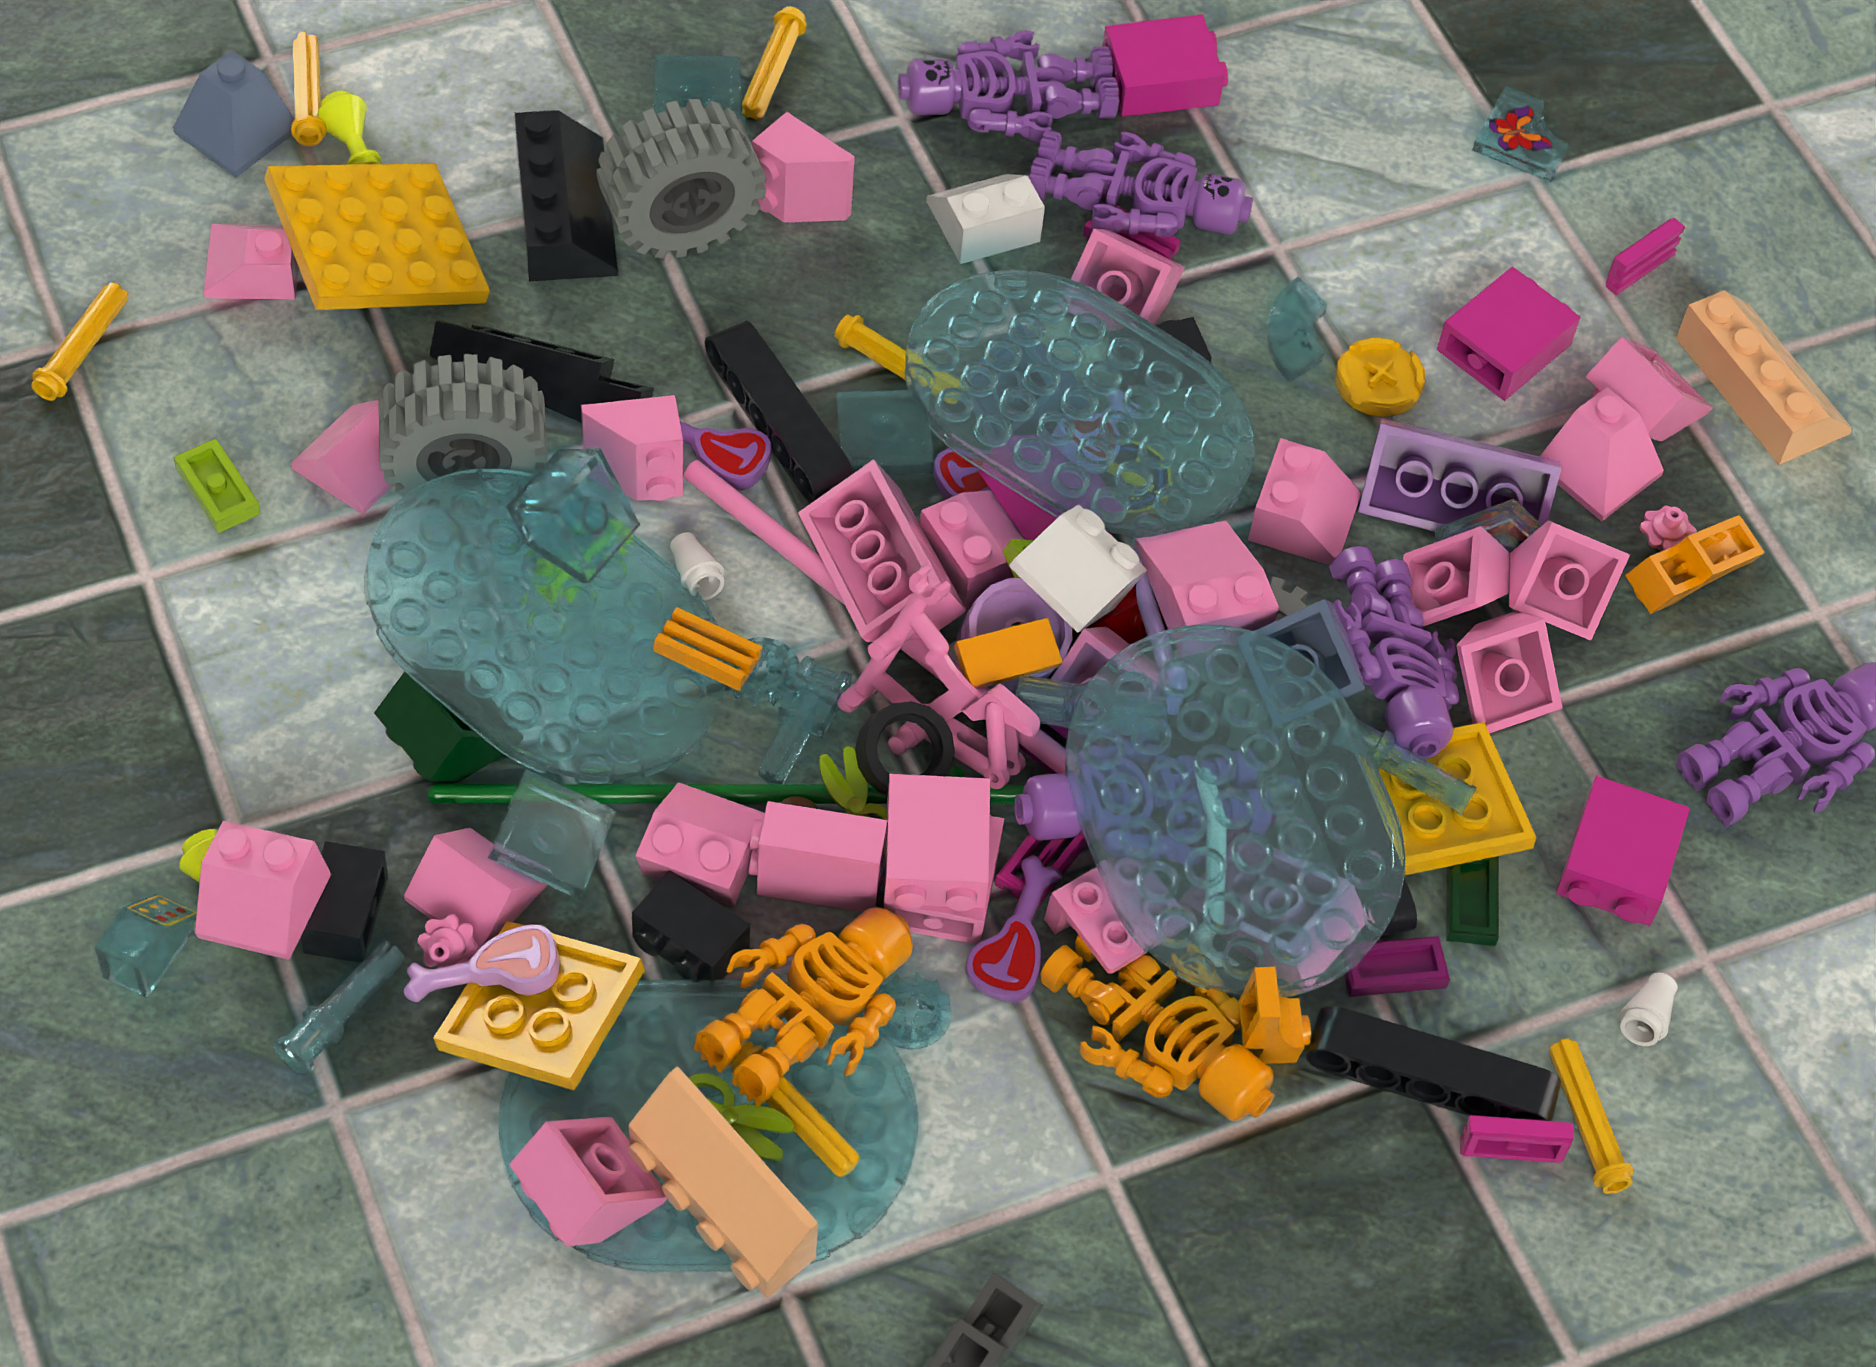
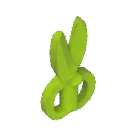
[819,746,887,855]
[689,1073,794,1162]

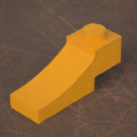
[1625,515,1765,614]
[1239,966,1311,1064]

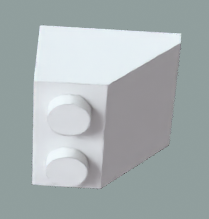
[926,174,1045,264]
[1009,505,1148,633]

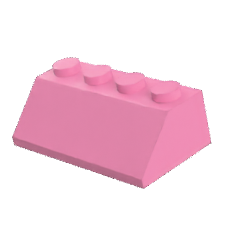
[798,459,967,642]

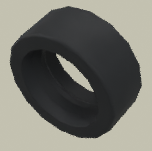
[855,701,955,795]

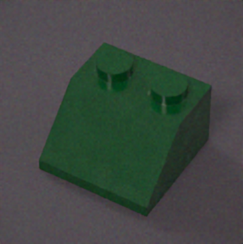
[374,669,523,781]

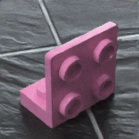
[1044,855,1190,974]

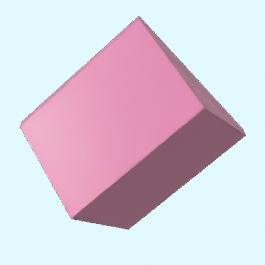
[291,400,394,515]
[1509,520,1630,640]
[404,828,547,949]

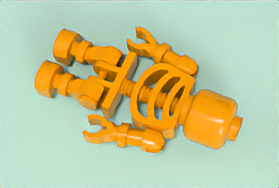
[694,907,913,1107]
[1041,935,1275,1121]

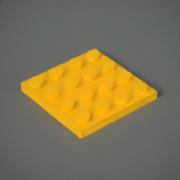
[264,163,490,310]

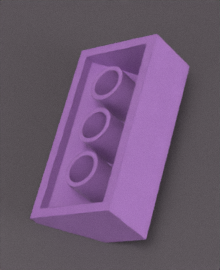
[1358,418,1562,551]

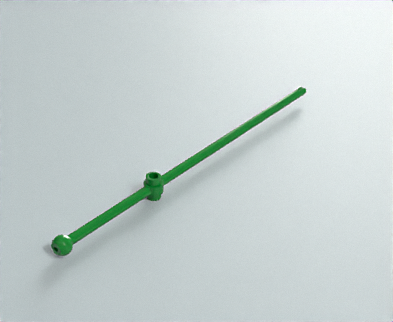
[427,766,1152,804]

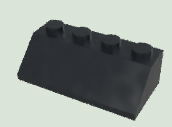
[514,110,618,282]

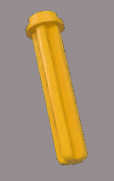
[742,7,807,120]
[291,32,326,146]
[31,282,128,401]
[834,314,964,407]
[1549,1038,1634,1194]
[730,1041,860,1178]

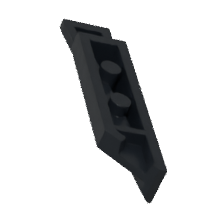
[430,320,654,423]

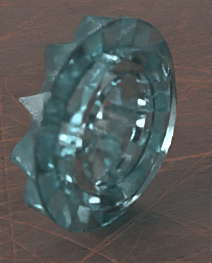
[724,637,800,707]
[877,972,952,1049]

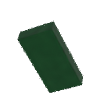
[1446,856,1499,946]

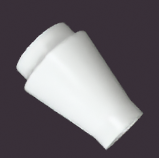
[670,532,725,601]
[1620,973,1678,1046]

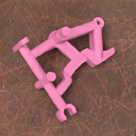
[837,564,1040,789]

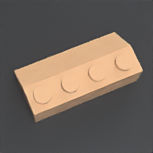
[1676,290,1853,465]
[627,1066,819,1299]

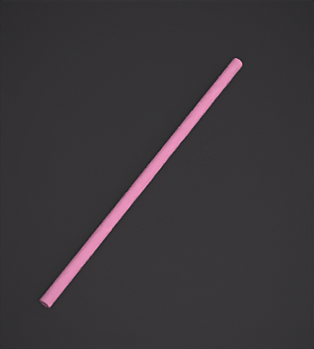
[684,460,1187,864]

